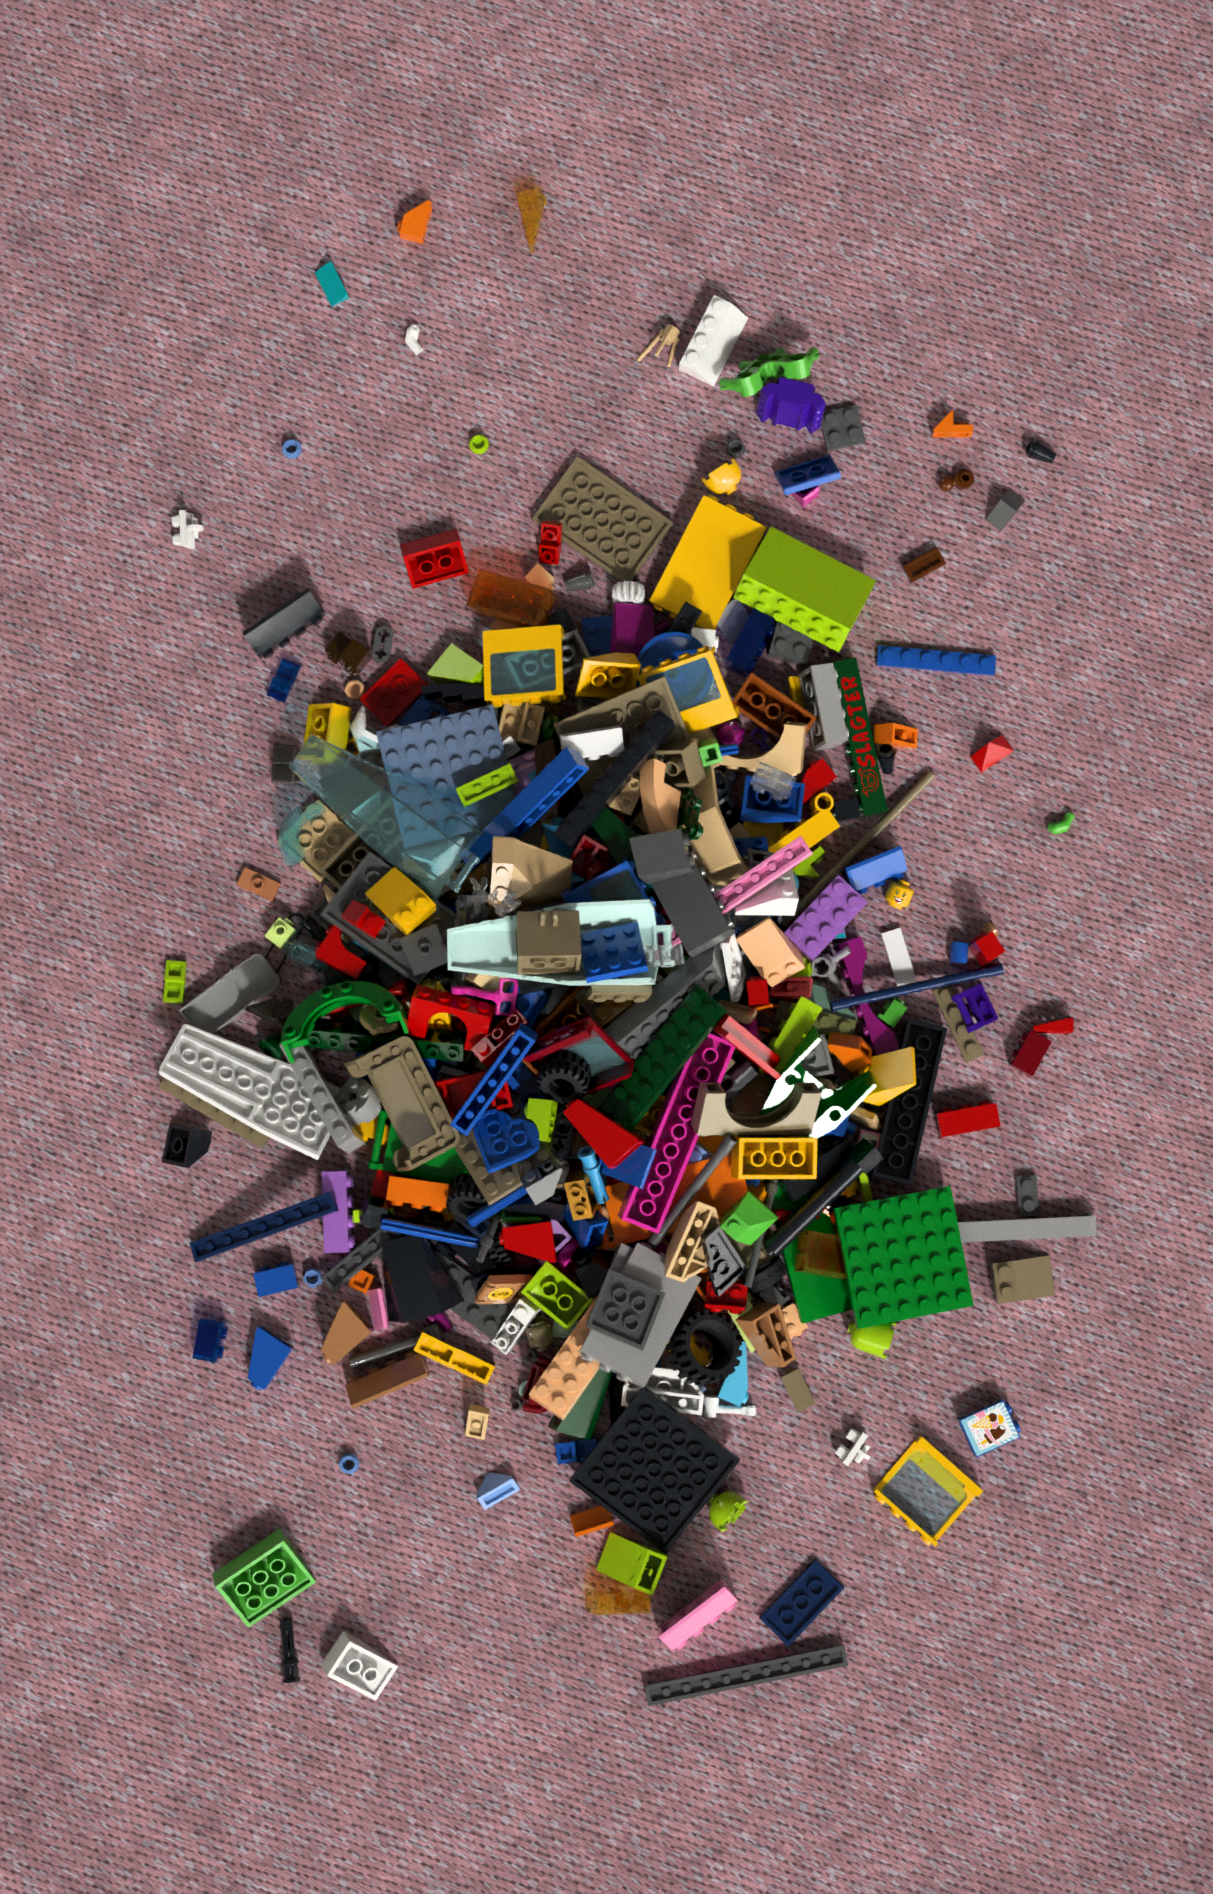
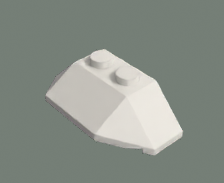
[621,1367,704,1415]

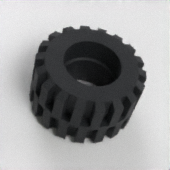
[537,1051,591,1104]
[446,1173,495,1223]

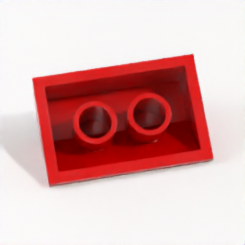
[400,528,469,589]

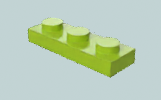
[455,763,519,807]

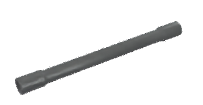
[646,1134,738,1249]

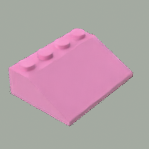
[658,1579,738,1650]

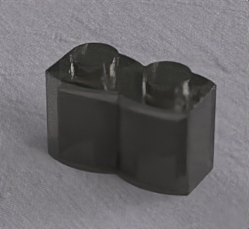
[271,744,302,786]

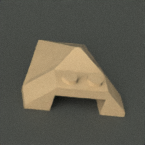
[488,836,573,915]

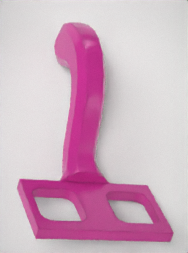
[451,978,518,1016]

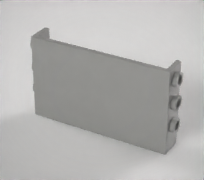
[578,1242,702,1388]

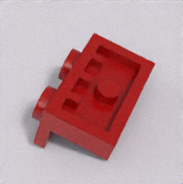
[704,1280,748,1314]

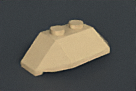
[664,1200,722,1282]

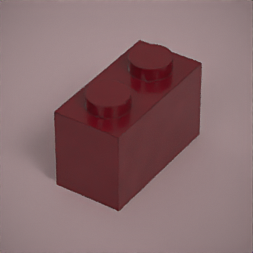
[1009,1030,1052,1077]

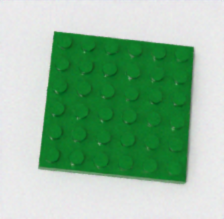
[833,1186,974,1329]

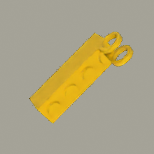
[768,793,840,853]

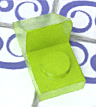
[793,846,825,879]

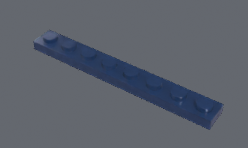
[189,1191,339,1262]

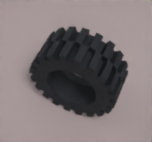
[666,1310,742,1386]

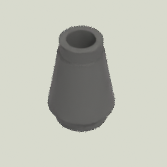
[564,571,595,591]

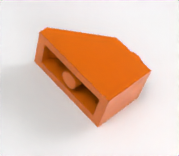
[397,200,433,244]
[873,723,918,749]

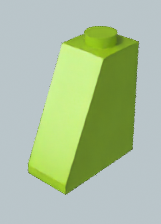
[427,643,484,685]

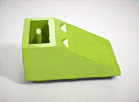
[596,1532,667,1595]

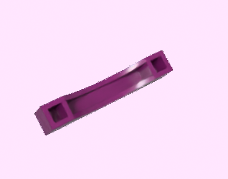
[835,937,900,1056]

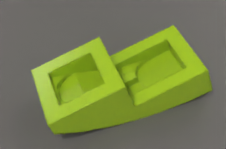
[163,960,187,1004]

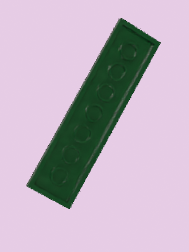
[598,984,728,1131]

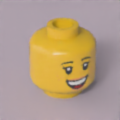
[885,879,914,910]

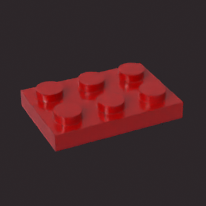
[359,658,428,728]

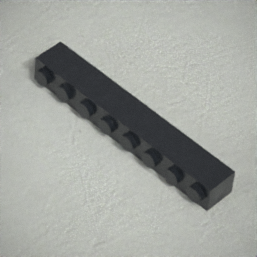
[554,709,675,850]

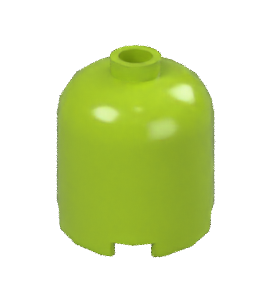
[847,1321,897,1360]

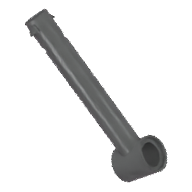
[349,1324,443,1368]

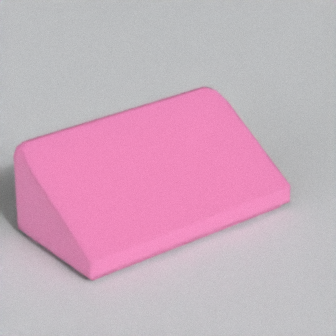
[368,1288,389,1330]

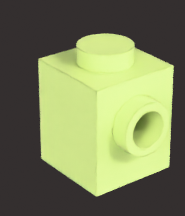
[265,917,297,950]

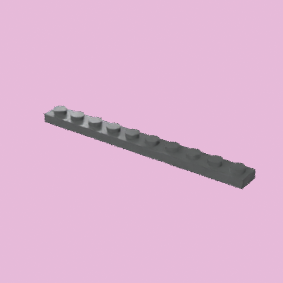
[644,1644,848,1706]

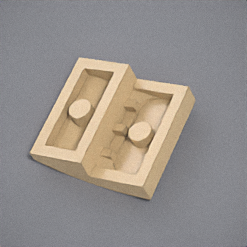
[498,703,545,746]

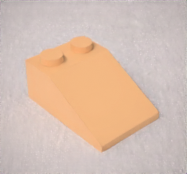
[736,917,805,987]

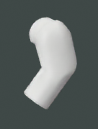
[405,324,423,355]

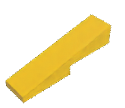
[414,1332,495,1385]

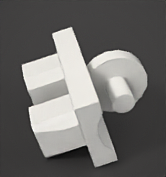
[172,510,204,549]
[835,1428,871,1466]

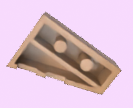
[735,1302,796,1368]

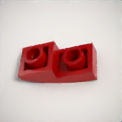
[539,520,562,565]

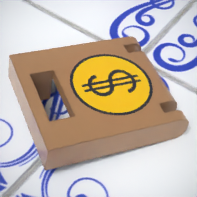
[474,1274,533,1304]

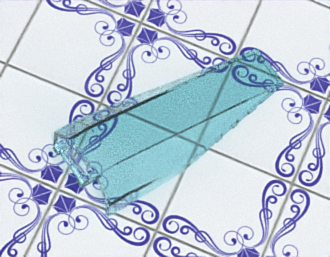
[289,734,486,899]

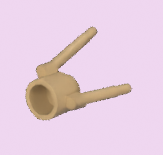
[637,324,680,367]

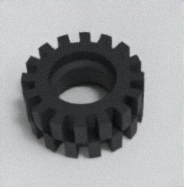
[487,1229,515,1268]

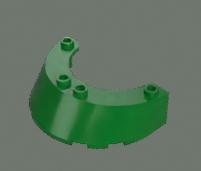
[281,981,409,1064]

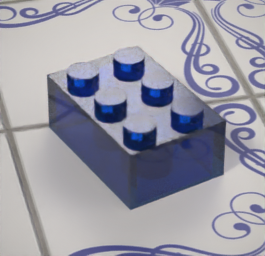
[725,608,776,678]

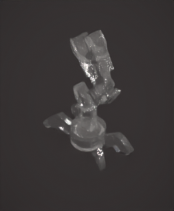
[470,877,521,919]

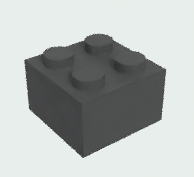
[768,621,813,668]

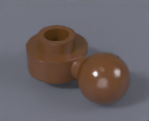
[938,469,974,492]

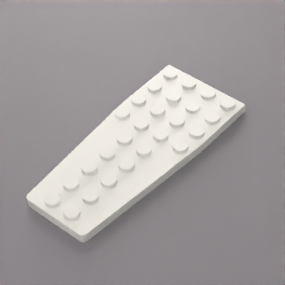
[158,1024,341,1160]

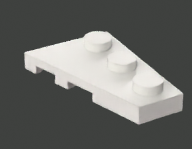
[720,930,748,1002]

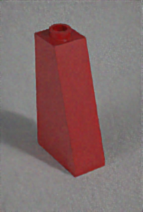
[563,1099,645,1169]

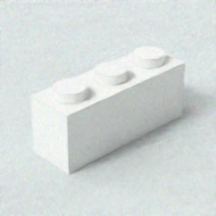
[560,725,624,760]

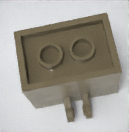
[515,909,581,975]

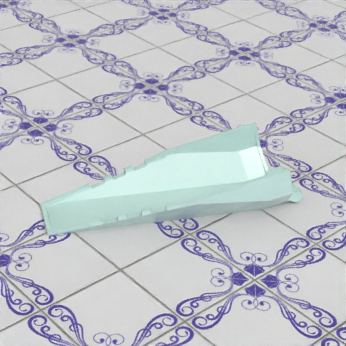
[447,899,674,986]

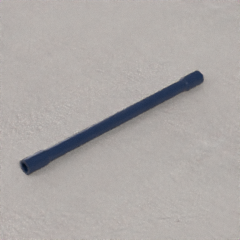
[829,963,1004,1011]

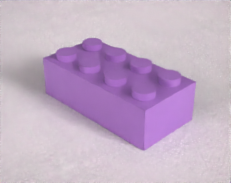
[784,875,868,962]
[322,1171,356,1253]

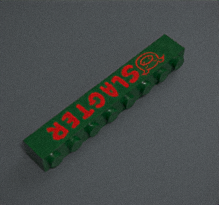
[832,657,888,818]

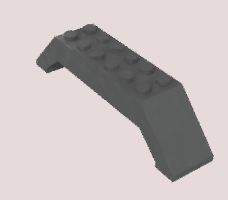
[566,943,726,1065]

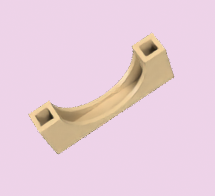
[689,721,807,776]

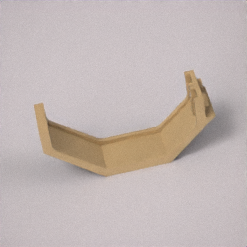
[677,763,751,891]

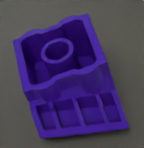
[756,377,826,434]

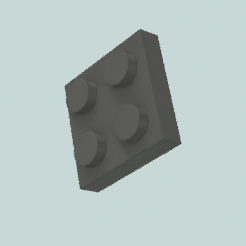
[821,405,865,452]

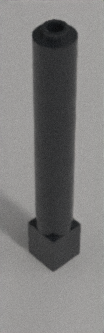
[763,1138,883,1257]

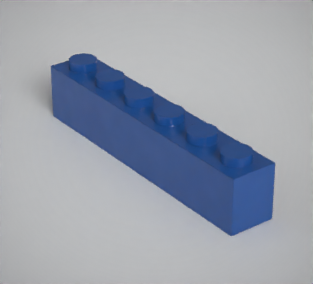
[450,1023,538,1136]

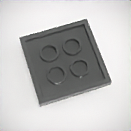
[585,1269,666,1351]

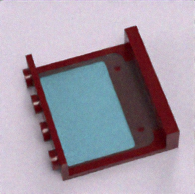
[523,1016,635,1096]

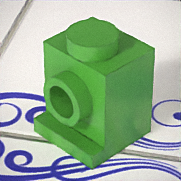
[698,737,723,767]
[877,997,907,1029]

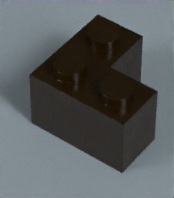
[325,631,372,676]

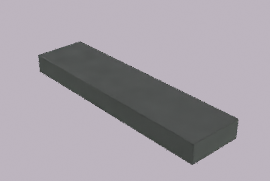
[321,1229,393,1293]

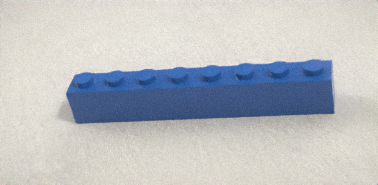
[459,747,589,872]

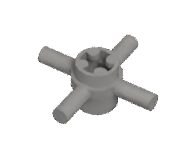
[811,946,851,992]

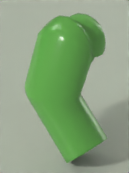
[1047,811,1075,835]

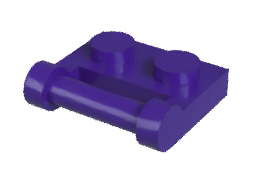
[951,983,998,1033]

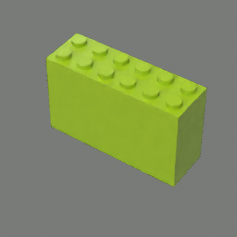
[733,527,876,652]

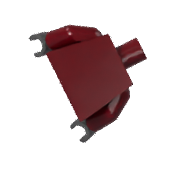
[511,1350,551,1414]

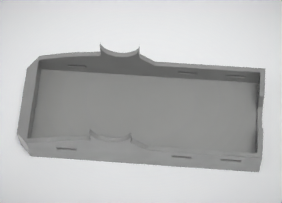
[179,954,281,1035]

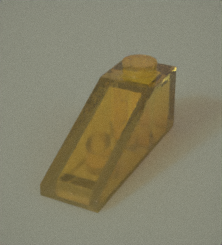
[516,187,547,254]

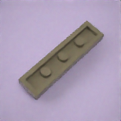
[932,985,984,1063]

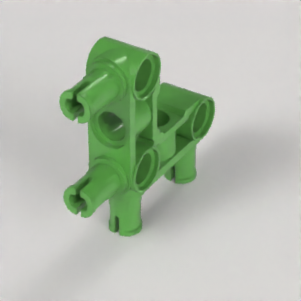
[719,347,819,397]

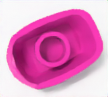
[554,1237,582,1276]

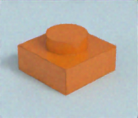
[348,1270,375,1294]

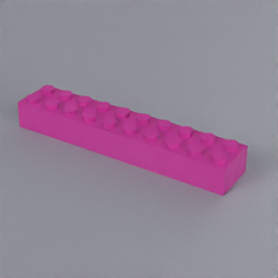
[617,1033,735,1234]

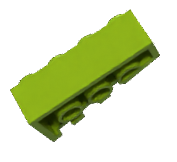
[759,996,823,1080]

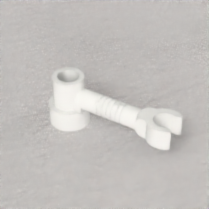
[703,1395,756,1418]

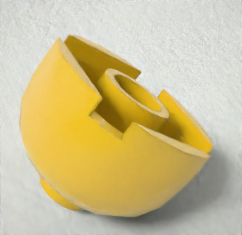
[702,458,742,495]

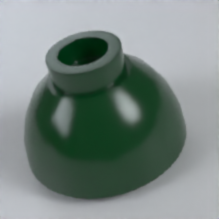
[258,1033,283,1060]

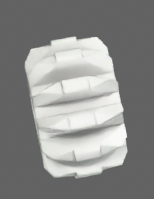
[612,580,645,605]

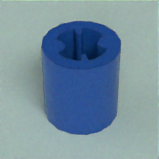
[949,942,969,964]

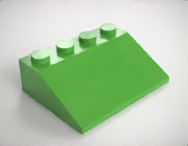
[212,1528,316,1628]

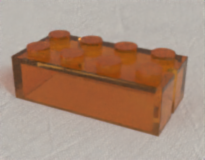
[466,569,557,627]
[794,1230,847,1280]

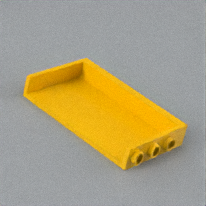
[649,495,767,630]

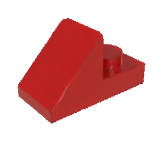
[341,900,386,939]

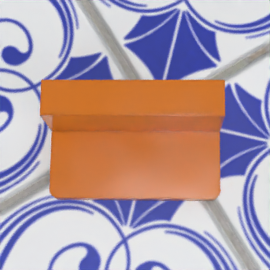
[569,1505,614,1537]

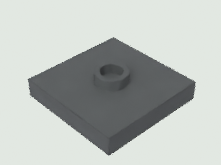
[398,923,448,977]

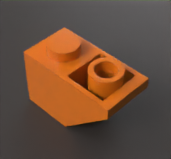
[827,1032,873,1073]

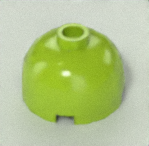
[709,1491,748,1532]

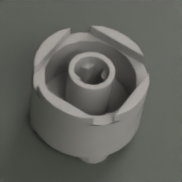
[334,1077,382,1125]

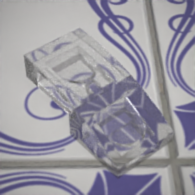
[643,944,684,968]

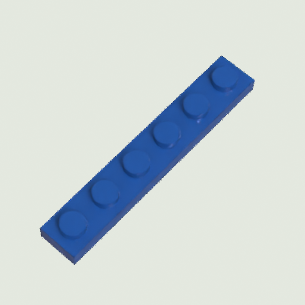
[876,645,996,676]

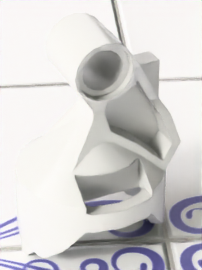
[344,706,400,768]

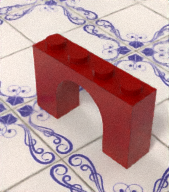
[314,924,368,981]
[407,985,495,1052]

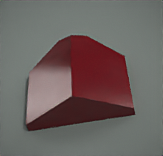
[569,833,611,880]

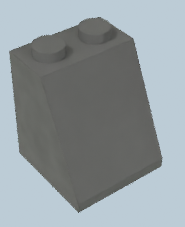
[629,829,695,884]

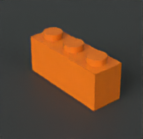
[386,1176,450,1212]

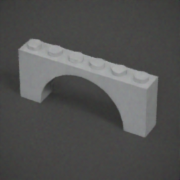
[279,1043,366,1154]

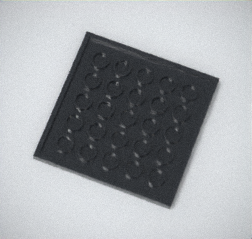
[569,1387,740,1554]

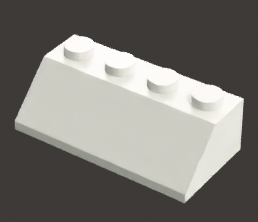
[679,295,748,387]

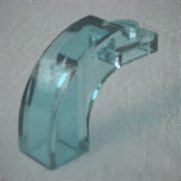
[278,802,326,869]

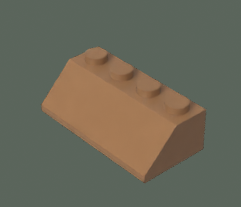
[345,1351,430,1409]

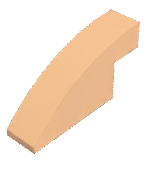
[640,758,681,834]

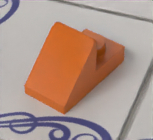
[932,410,973,437]

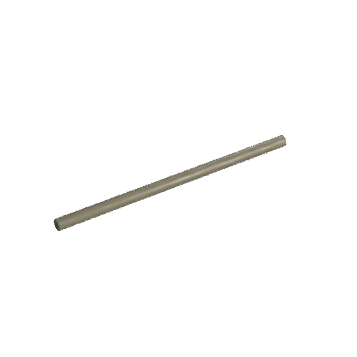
[779,771,935,930]

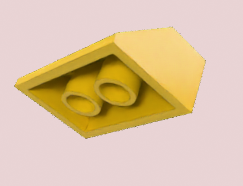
[301,703,352,767]

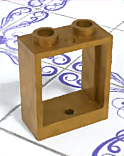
[564,1163,598,1221]

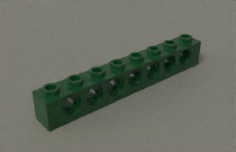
[305,1018,468,1062]

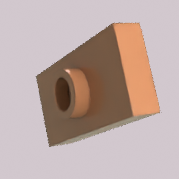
[236,867,281,902]

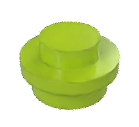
[469,434,489,454]

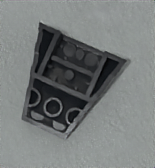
[382,1234,464,1323]

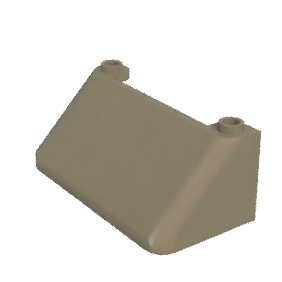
[344,1036,460,1172]

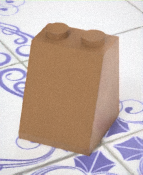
[321,1300,374,1365]

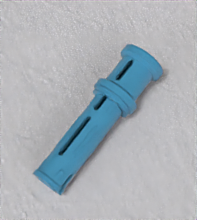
[577,1146,609,1204]

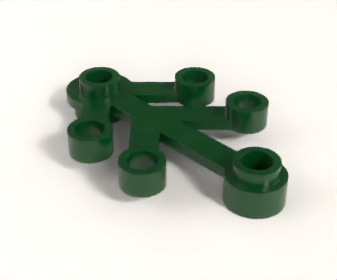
[677,787,703,840]

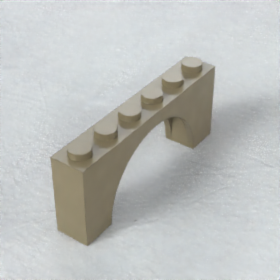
[691,1082,822,1137]

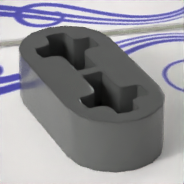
[372,626,393,664]

